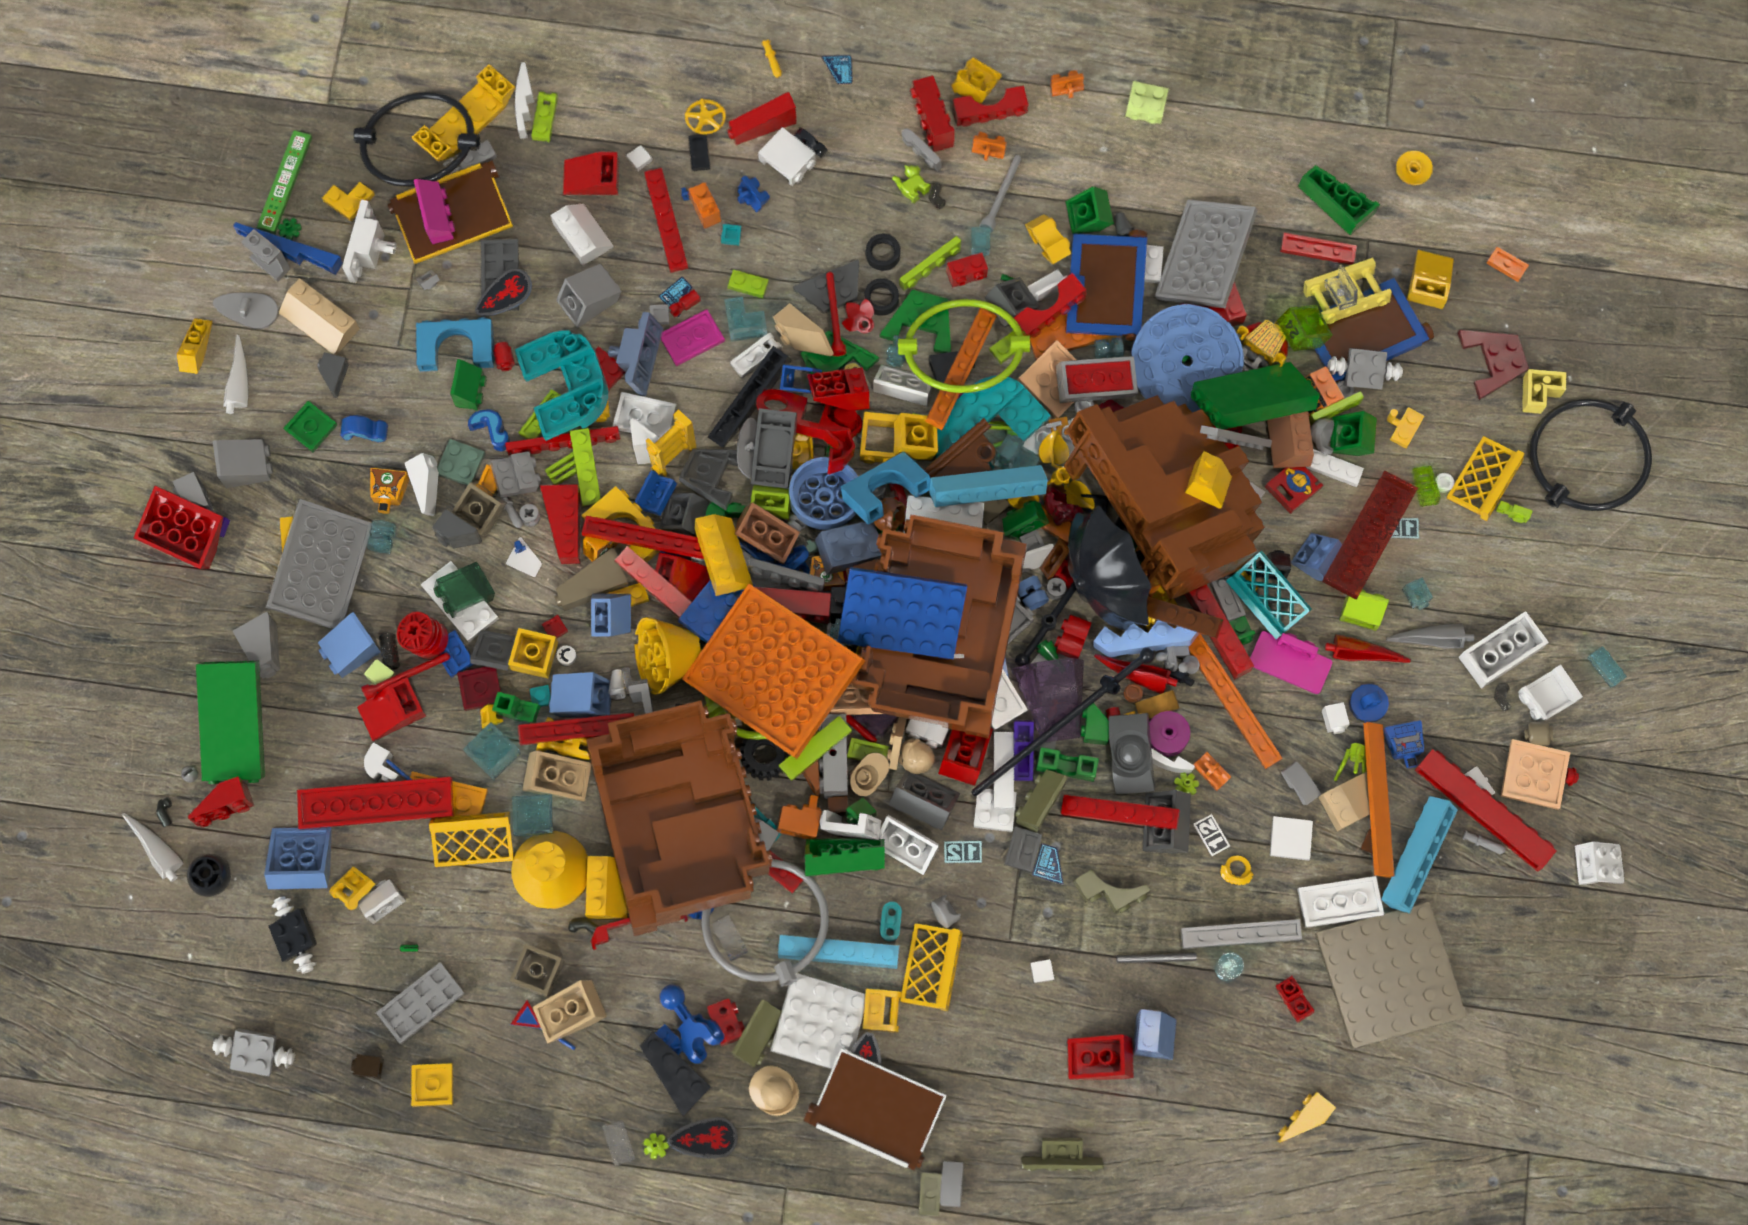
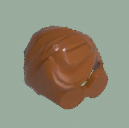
[873,497,906,531]

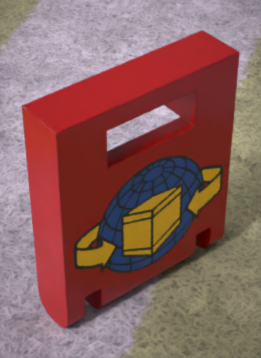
[1265,467,1324,514]

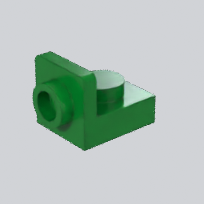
[1229,616,1256,645]

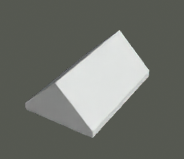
[873,365,933,406]
[630,418,660,464]
[879,815,939,875]

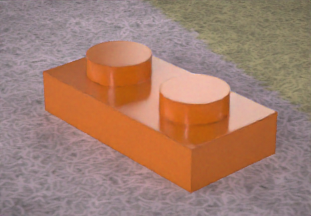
[1486,247,1529,282]

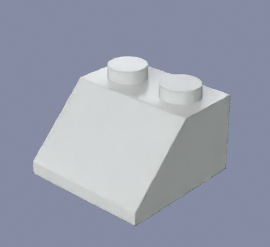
[358,879,406,924]

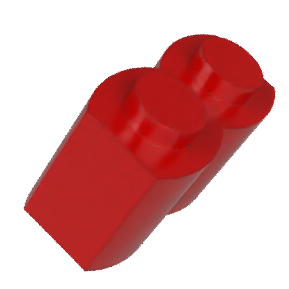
[1054,615,1092,661]

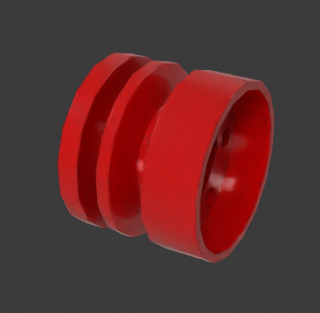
[396,612,449,659]

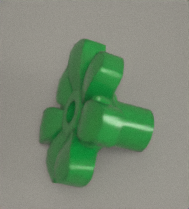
[278,218,302,240]

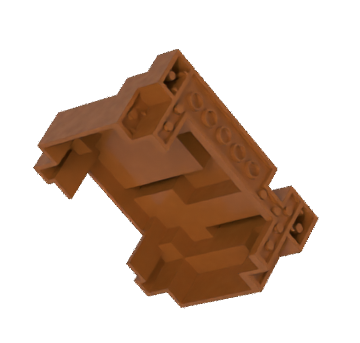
[1063,395,1265,600]
[851,514,1027,738]
[586,700,772,936]

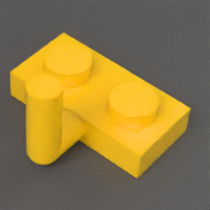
[1387,407,1425,449]

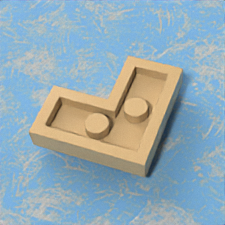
[887,717,907,770]

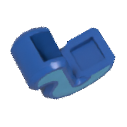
[468,409,510,451]
[340,415,388,442]

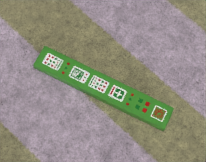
[257,130,312,234]

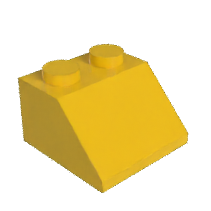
[1185,451,1232,509]

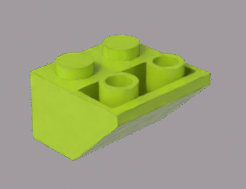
[750,484,791,520]
[1339,588,1389,631]

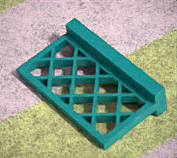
[1226,550,1312,639]

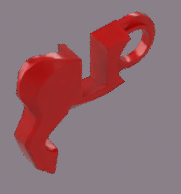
[756,389,863,475]

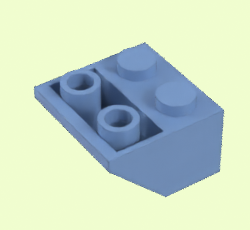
[1291,533,1349,583]
[591,594,631,637]

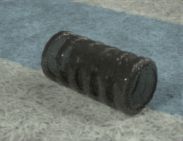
[379,633,400,670]

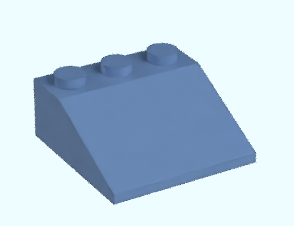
[264,827,332,889]

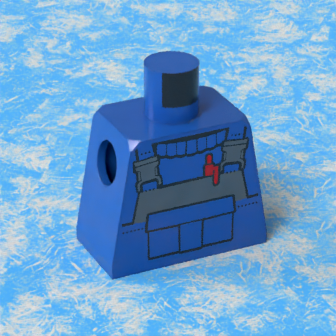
[1383,720,1424,769]

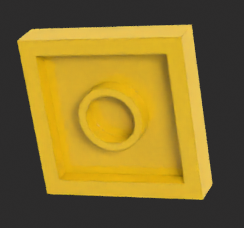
[411,1063,453,1107]

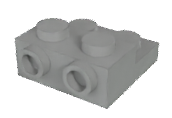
[490,452,541,498]

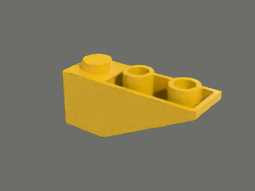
[177,318,213,374]
[1278,1092,1336,1143]

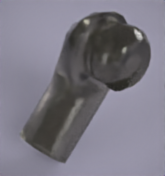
[929,183,946,209]
[1494,683,1512,712]

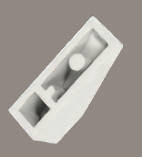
[405,453,439,516]

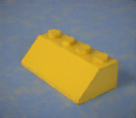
[694,514,753,596]

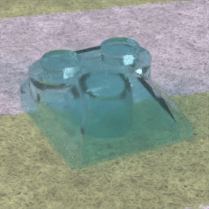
[512,794,553,837]

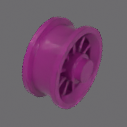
[1149,711,1190,757]

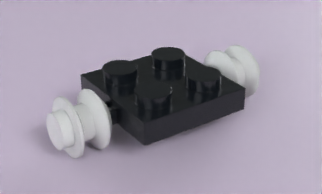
[268,896,317,974]

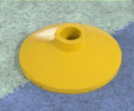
[1396,151,1433,185]

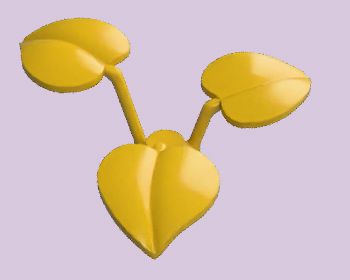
[1007,430,1095,509]

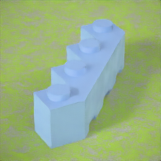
[1093,620,1199,658]

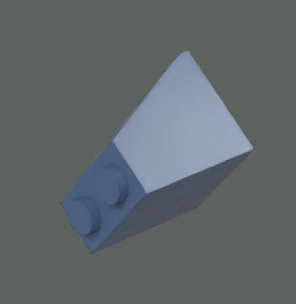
[318,612,381,678]
[549,672,611,718]
[1133,1009,1176,1060]

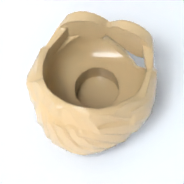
[899,738,935,774]

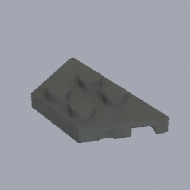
[793,260,859,314]

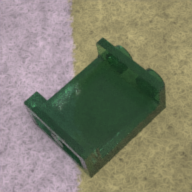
[433,561,495,618]

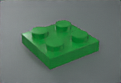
[283,401,337,453]

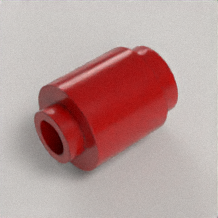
[493,342,515,371]

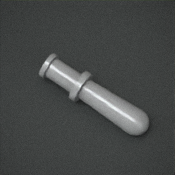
[496,494,523,528]
[1462,830,1506,854]

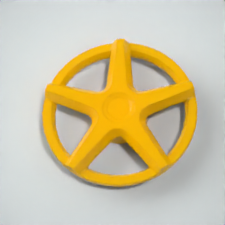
[685,98,726,134]

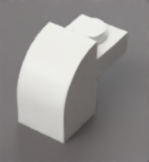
[364,743,402,782]

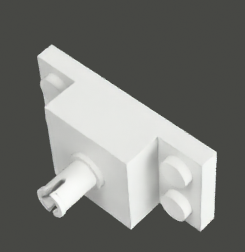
[342,200,396,283]

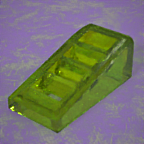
[1412,466,1441,507]

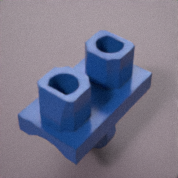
[737,176,770,213]

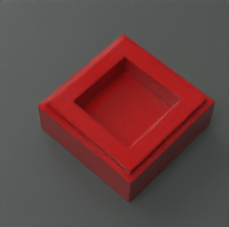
[541,615,568,638]

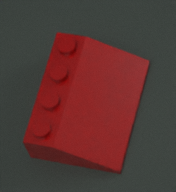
[133,486,224,569]

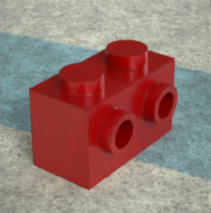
[946,252,988,288]
[707,998,745,1047]

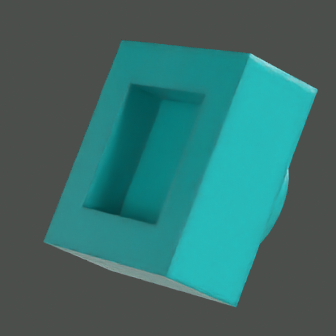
[721,224,742,246]
[529,685,551,708]

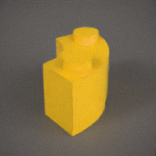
[1025,214,1071,264]

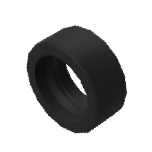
[866,234,901,271]
[864,278,899,316]

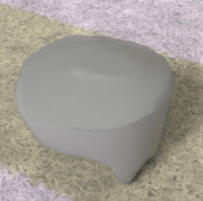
[931,895,961,928]

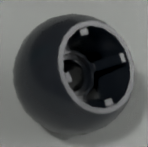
[186,854,231,897]

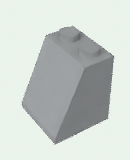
[556,264,622,328]
[213,439,273,489]
[233,612,280,679]

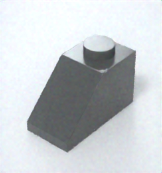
[317,352,349,398]

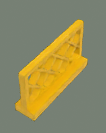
[1447,436,1525,521]
[429,812,514,867]
[900,924,963,1011]

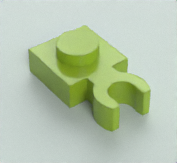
[1496,501,1533,523]

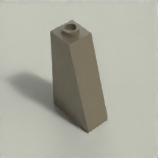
[554,548,628,611]

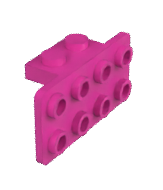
[1250,631,1332,694]

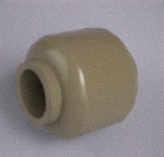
[1524,721,1553,746]

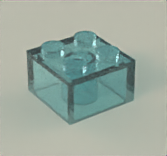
[463,722,521,781]

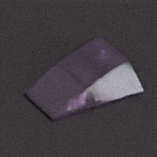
[1011,658,1084,743]

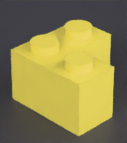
[1522,369,1566,414]

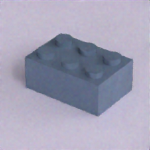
[815,522,881,575]

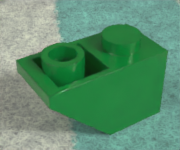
[1080,703,1109,745]
[846,798,877,825]

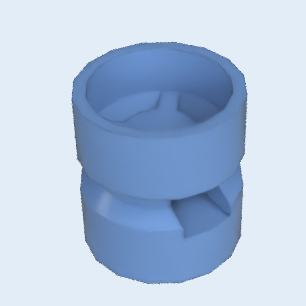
[1018,576,1049,611]

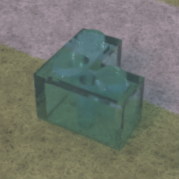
[724,296,767,342]
[995,434,1040,469]

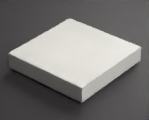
[1270,816,1313,861]

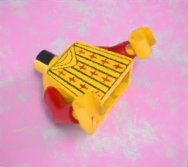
[1236,318,1288,367]

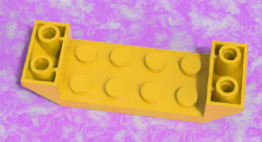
[412,64,515,161]

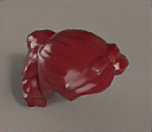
[1043,486,1083,525]

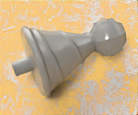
[1178,655,1200,674]

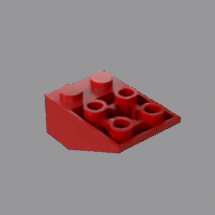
[563,152,619,195]
[807,367,869,411]
[655,552,711,602]
[357,677,426,741]
[188,776,254,827]

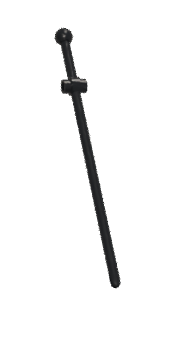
[1015,516,1123,668]
[971,648,1155,796]

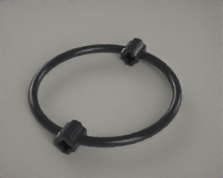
[354,92,480,187]
[1530,399,1652,511]

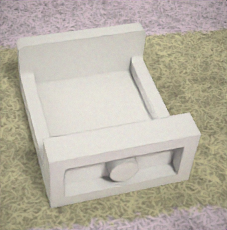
[758,127,816,186]
[1518,665,1583,721]
[820,810,882,840]

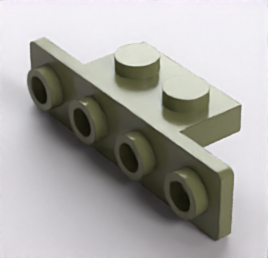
[1021,1138,1104,1171]

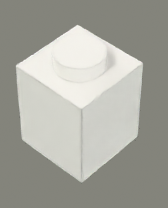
[1322,702,1350,734]

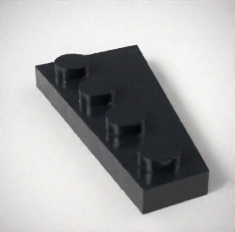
[639,1031,711,1116]

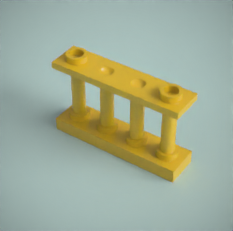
[645,409,697,477]

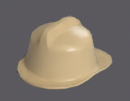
[850,753,889,796]

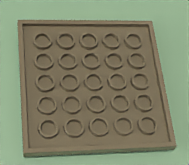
[1315,902,1467,1049]

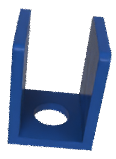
[780,365,822,394]

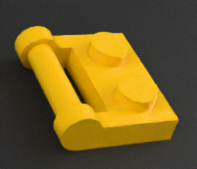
[329,866,375,910]
[863,989,902,1033]

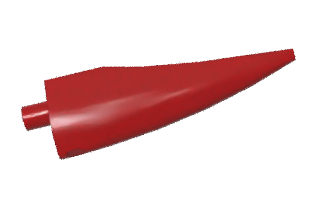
[1325,634,1411,663]
[1094,654,1178,694]

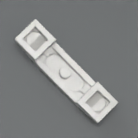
[1151,748,1195,774]

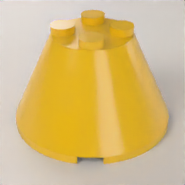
[634,617,702,695]
[511,831,588,909]

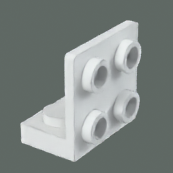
[1575,842,1624,885]

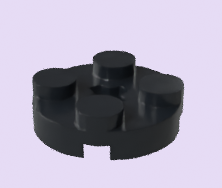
[793,127,828,158]

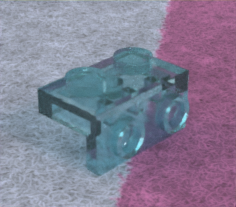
[1587,646,1627,688]

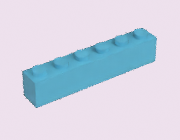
[929,465,1048,507]
[1381,796,1458,913]
[778,935,899,969]

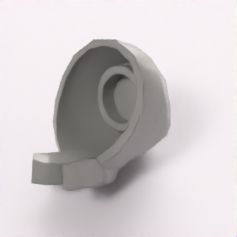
[1310,418,1334,455]

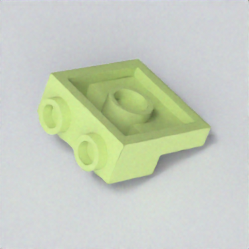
[1126,81,1169,124]

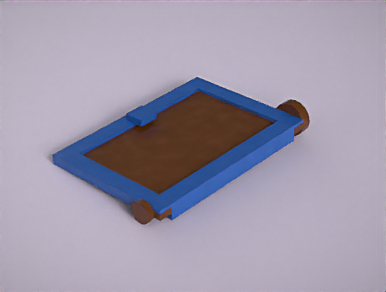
[1066,230,1147,341]
[1299,278,1434,382]

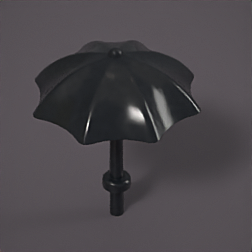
[1068,506,1151,630]

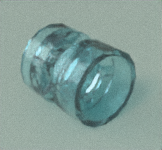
[1094,338,1124,359]
[367,520,396,553]
[1215,952,1244,982]

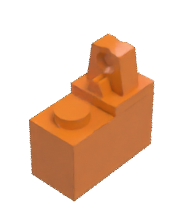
[688,182,721,229]
[776,795,822,839]

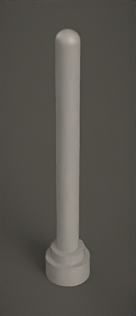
[980,155,1021,232]

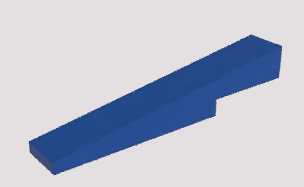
[233,222,343,275]

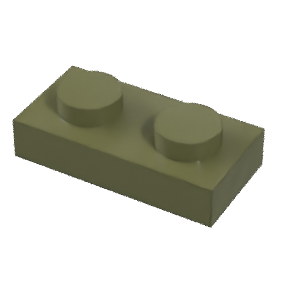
[919,1173,942,1216]

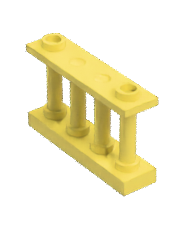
[1303,258,1392,326]

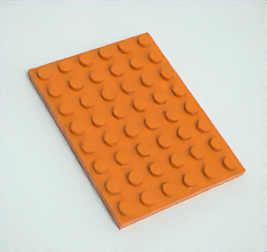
[682,584,865,759]

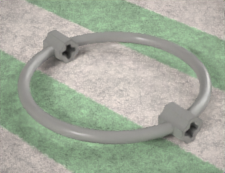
[702,859,829,987]

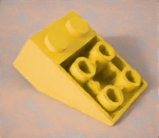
[1407,250,1454,309]

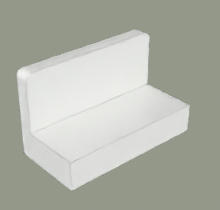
[1028,269,1067,303]

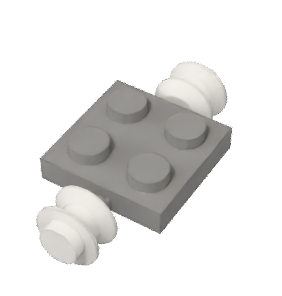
[1327,348,1403,390]
[213,1029,295,1076]

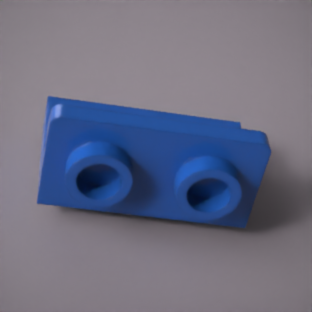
[635,470,677,516]

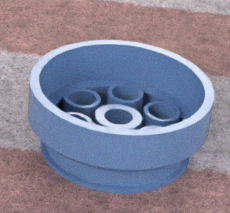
[789,457,858,530]

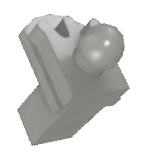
[1156,646,1190,672]

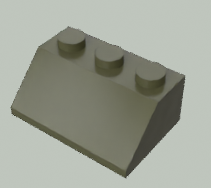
[1015,770,1068,833]
[732,999,781,1068]

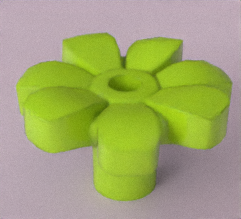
[1174,772,1199,795]
[643,1133,669,1159]

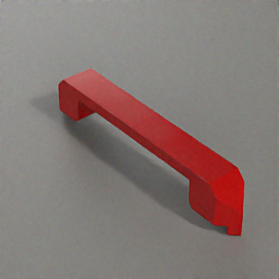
[590,915,688,950]

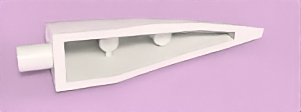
[223,335,248,414]
[122,813,183,882]

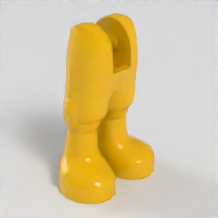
[536,717,590,760]

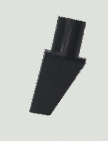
[1169,670,1195,687]

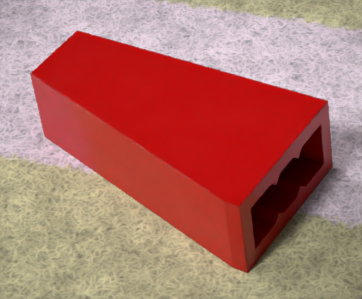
[727,92,797,145]

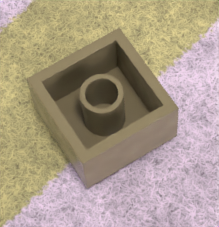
[451,482,507,535]
[510,944,565,998]

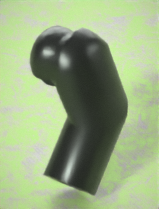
[156,798,172,827]
[568,917,599,934]

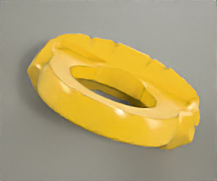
[1220,855,1254,885]

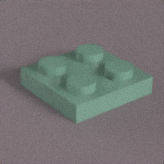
[437,439,486,486]

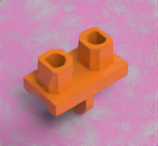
[1051,70,1084,99]
[972,132,1007,161]
[1193,752,1231,791]

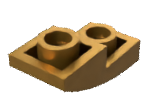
[1135,690,1180,719]

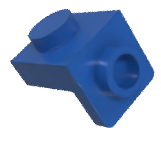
[656,1024,682,1055]

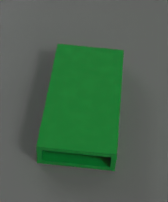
[1191,362,1320,430]
[196,660,265,784]

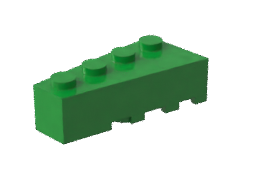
[1298,165,1380,235]
[805,839,885,876]

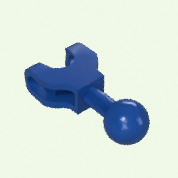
[660,984,724,1064]

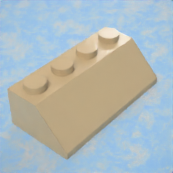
[279,278,360,355]

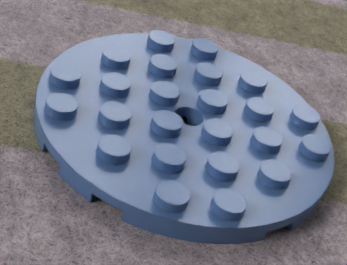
[1131,304,1244,413]

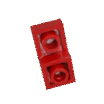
[1275,976,1315,1023]

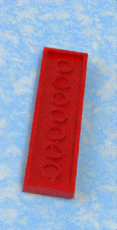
[297,777,454,829]

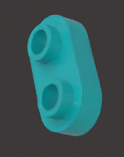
[880,902,902,942]

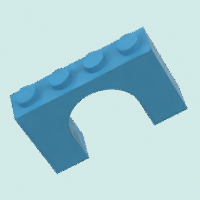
[416,317,494,372]
[841,452,930,525]

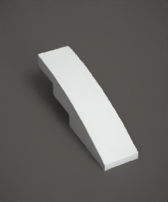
[515,62,534,139]
[993,732,1014,808]

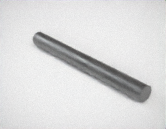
[1117,953,1197,963]

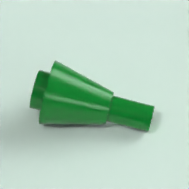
[1036,640,1066,673]

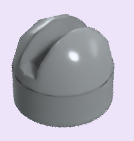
[181,766,198,783]

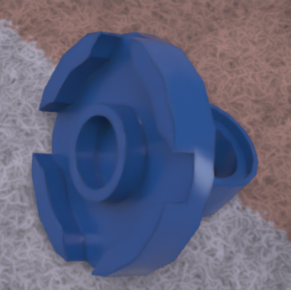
[775,545,810,574]
[1349,684,1389,723]

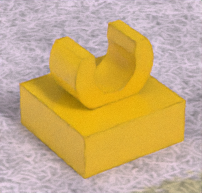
[480,705,503,729]

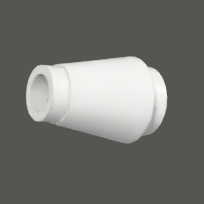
[608,669,627,700]

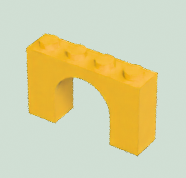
[581,486,661,563]

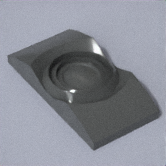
[751,408,797,489]
[1109,713,1155,794]

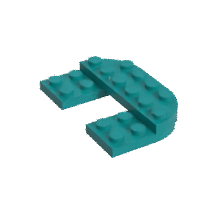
[514,330,609,441]
[935,375,1052,470]

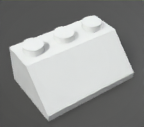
[551,204,614,266]

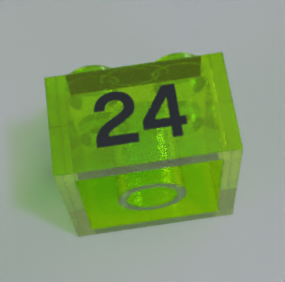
[1277,304,1333,351]

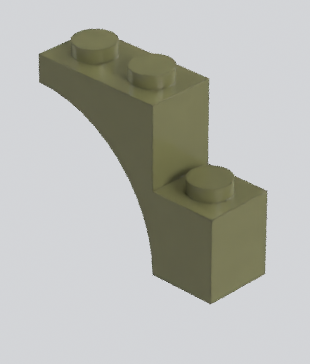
[1073,870,1150,913]

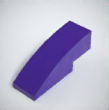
[1013,720,1034,781]

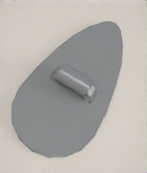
[213,293,278,329]
[737,417,757,479]

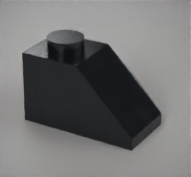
[1247,550,1291,580]

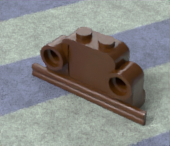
[924,418,997,478]

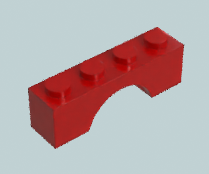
[952,85,1029,127]
[1014,273,1087,338]

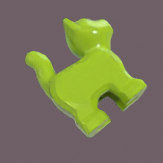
[892,165,931,203]

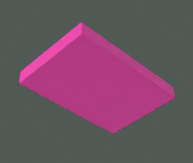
[661,309,725,367]

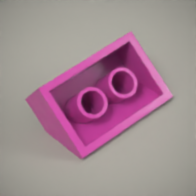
[414,179,455,244]

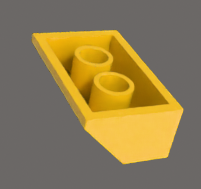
[585,856,628,919]

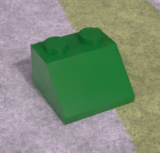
[1066,186,1114,234]
[450,359,487,410]
[1330,411,1377,456]
[1002,500,1050,541]

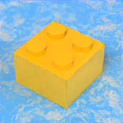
[894,413,938,460]
[508,628,558,679]

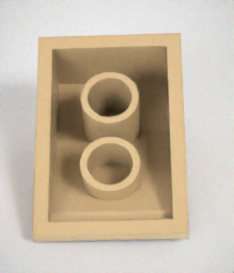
[773,303,834,356]
[522,751,592,802]
[1318,772,1370,832]
[533,980,607,1044]

